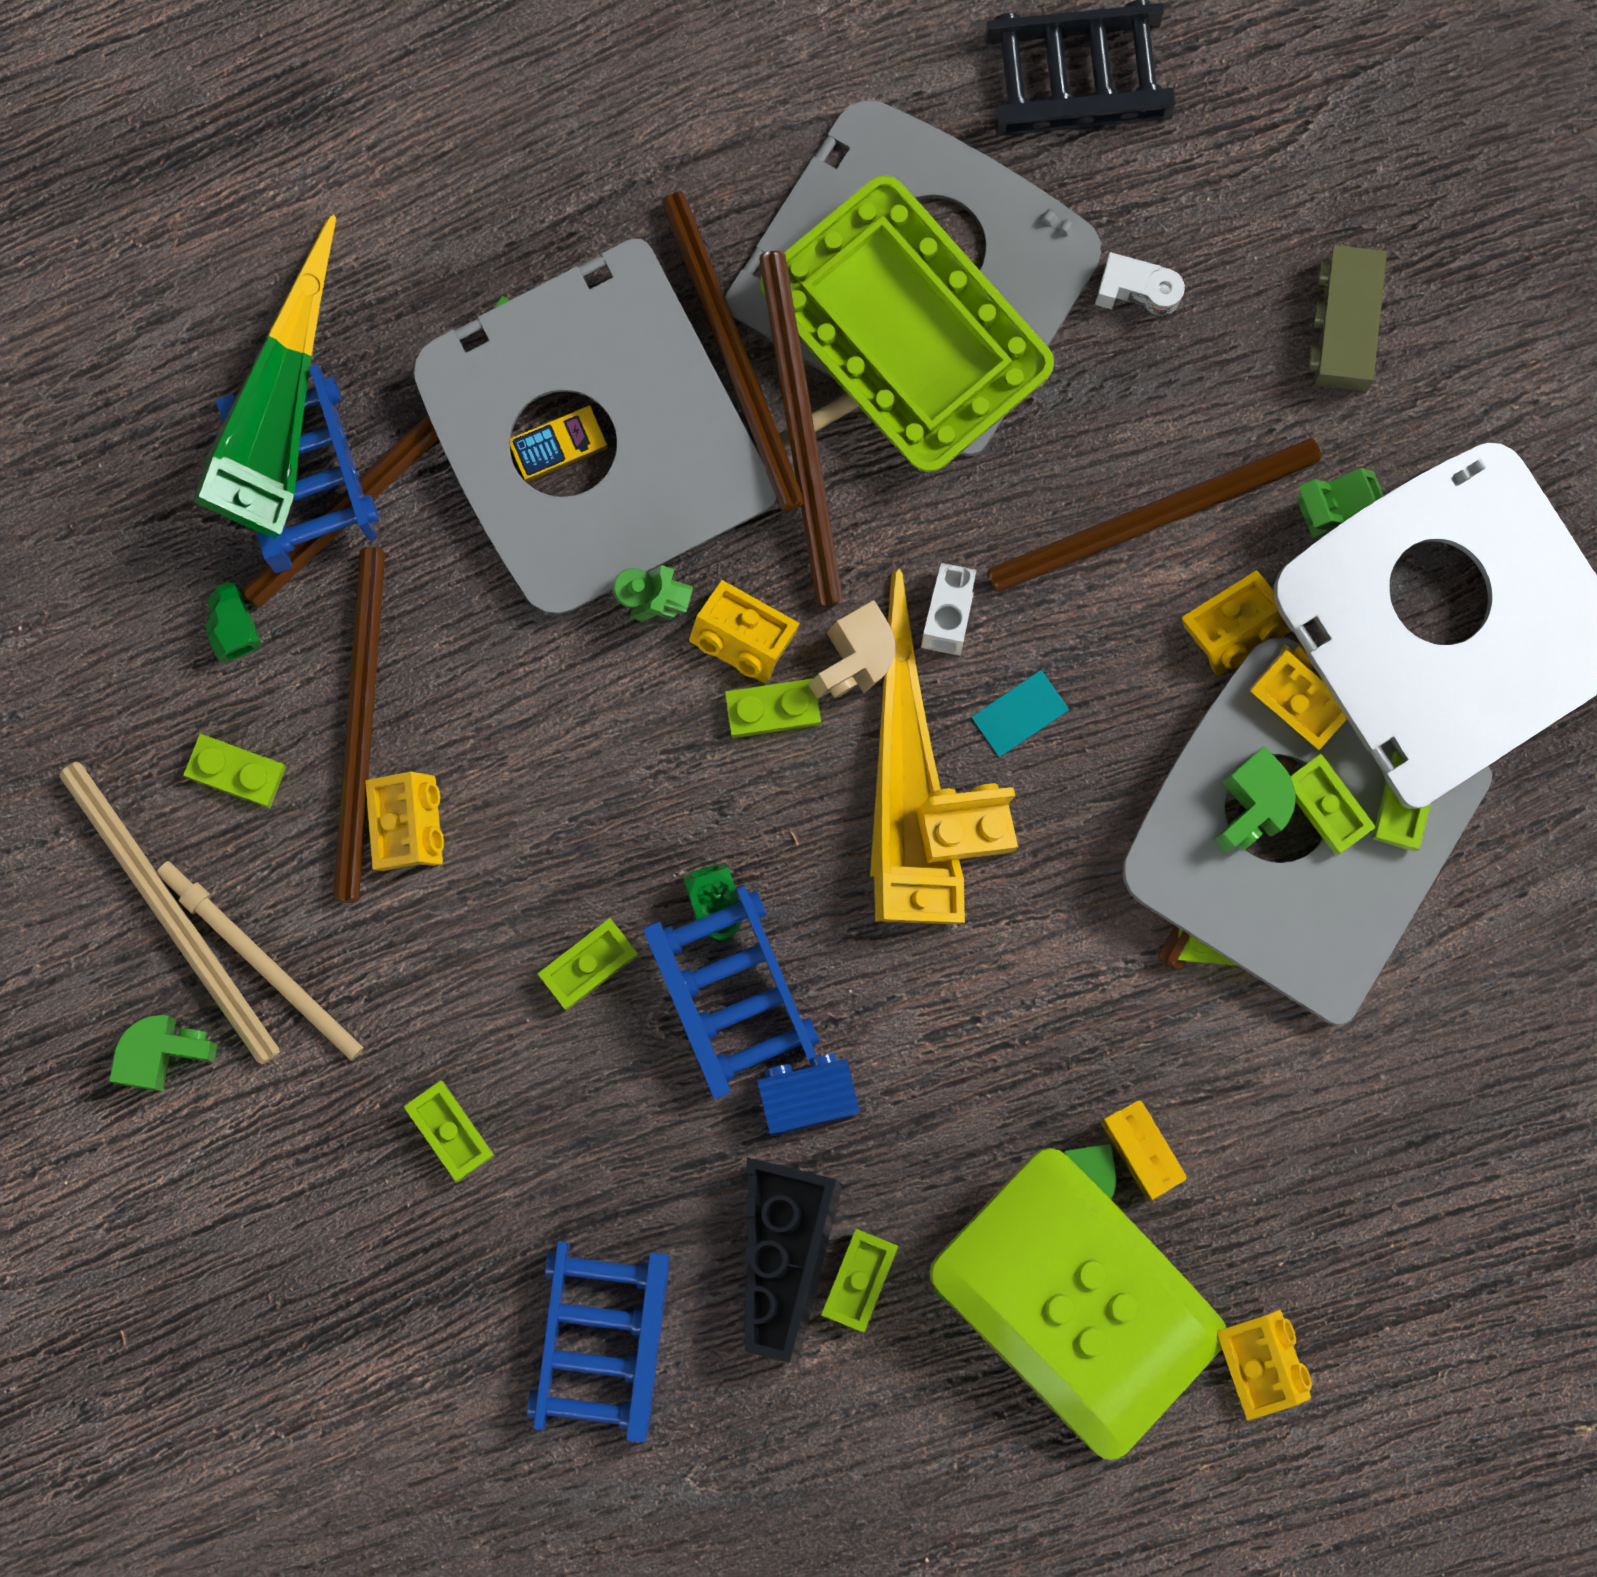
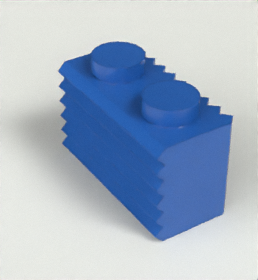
[757,1053,860,1137]

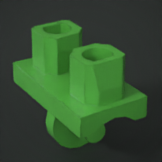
[613,565,693,622]

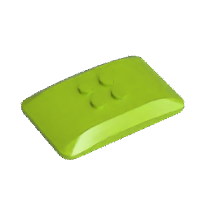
[760,175,1054,473]
[930,1148,1226,1460]

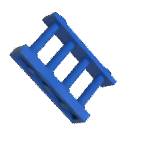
[216,364,379,574]
[642,884,820,1100]
[527,1241,671,1443]

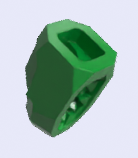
[205,582,263,664]
[683,863,741,943]

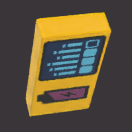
[510,405,608,483]

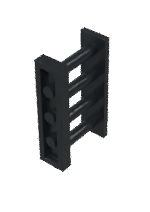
[985,0,1175,137]

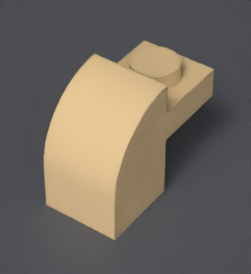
[808,600,895,700]

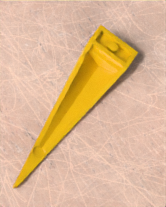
[870,569,965,925]

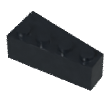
[745,1157,843,1365]

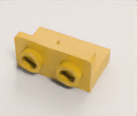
[1181,570,1291,676]
[689,580,800,683]
[1249,644,1347,750]
[365,772,444,871]
[916,783,1018,863]
[1101,1101,1186,1202]
[1217,1310,1312,1421]

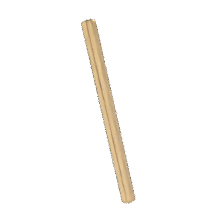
[59,761,280,1064]

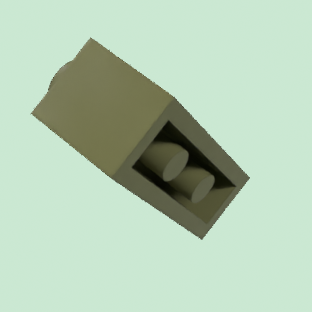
[1308,245,1387,392]

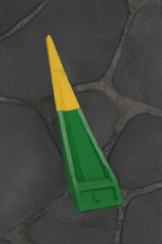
[192,215,336,539]

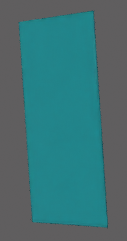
[971,670,1070,757]

